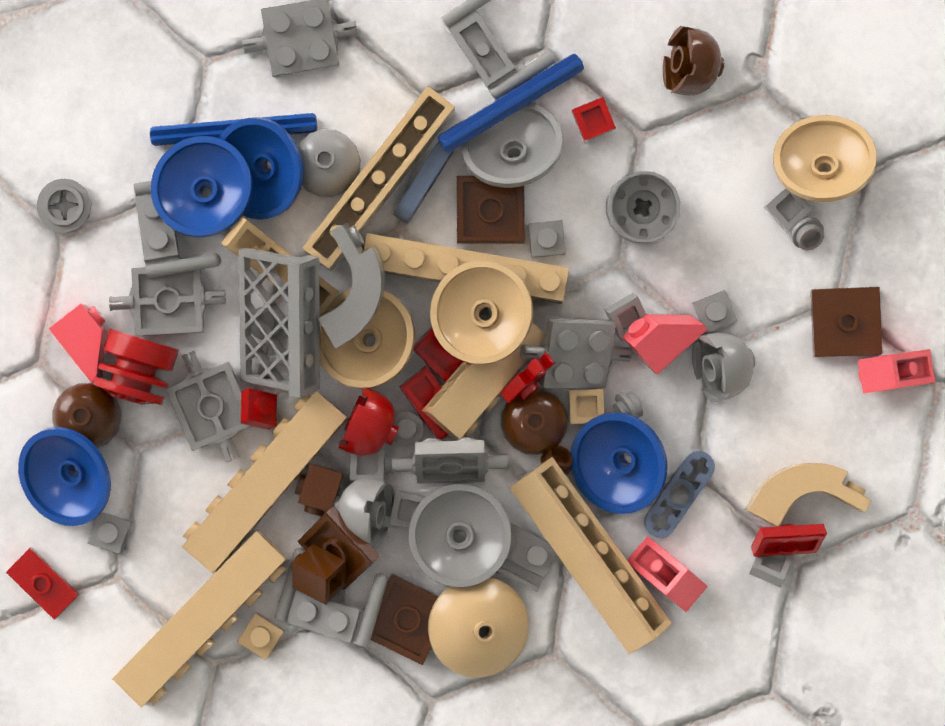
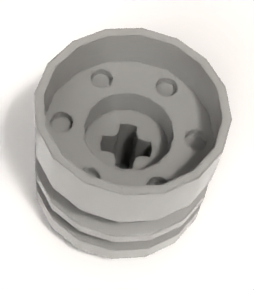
[606,171,681,243]

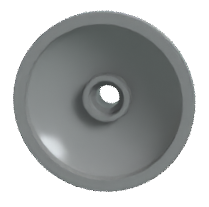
[461,103,563,188]
[408,484,511,587]

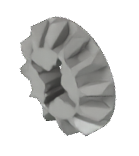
[37,179,92,233]

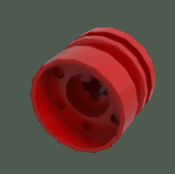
[93,329,179,405]

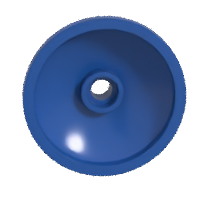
[219,117,303,220]
[151,136,253,237]
[570,412,668,514]
[18,427,111,526]

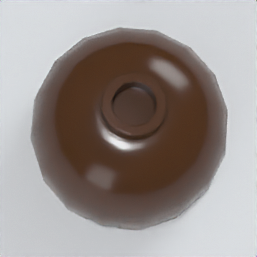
[663,26,724,95]
[52,383,121,448]
[500,388,568,455]

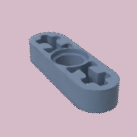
[393,140,455,224]
[644,451,715,538]

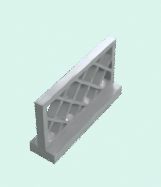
[238,248,320,398]

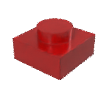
[571,97,616,142]
[241,388,277,430]

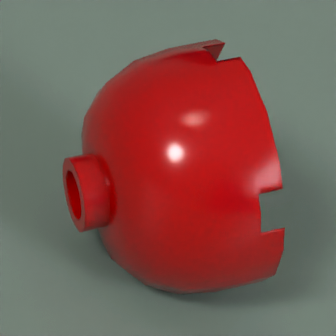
[337,387,399,456]

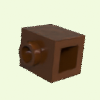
[294,463,344,517]
[291,544,346,605]

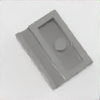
[498,522,556,592]

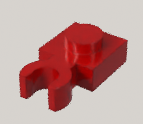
[500,352,555,404]

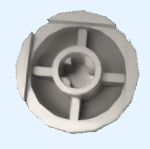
[298,129,361,197]
[692,332,755,402]
[333,479,394,548]

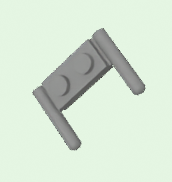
[441,0,556,101]
[134,181,221,279]
[274,548,388,648]

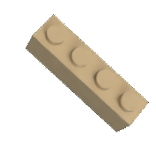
[422,322,546,439]

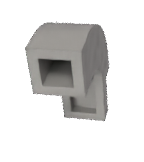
[318,222,385,349]

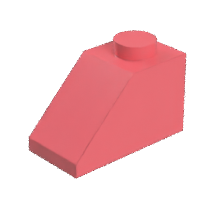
[49,303,107,383]
[622,314,707,375]
[858,349,935,394]
[627,536,708,612]

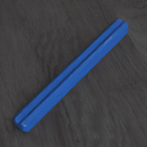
[438,54,584,153]
[150,113,317,146]

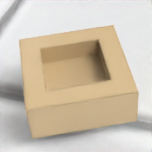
[569,389,604,424]
[237,612,285,660]

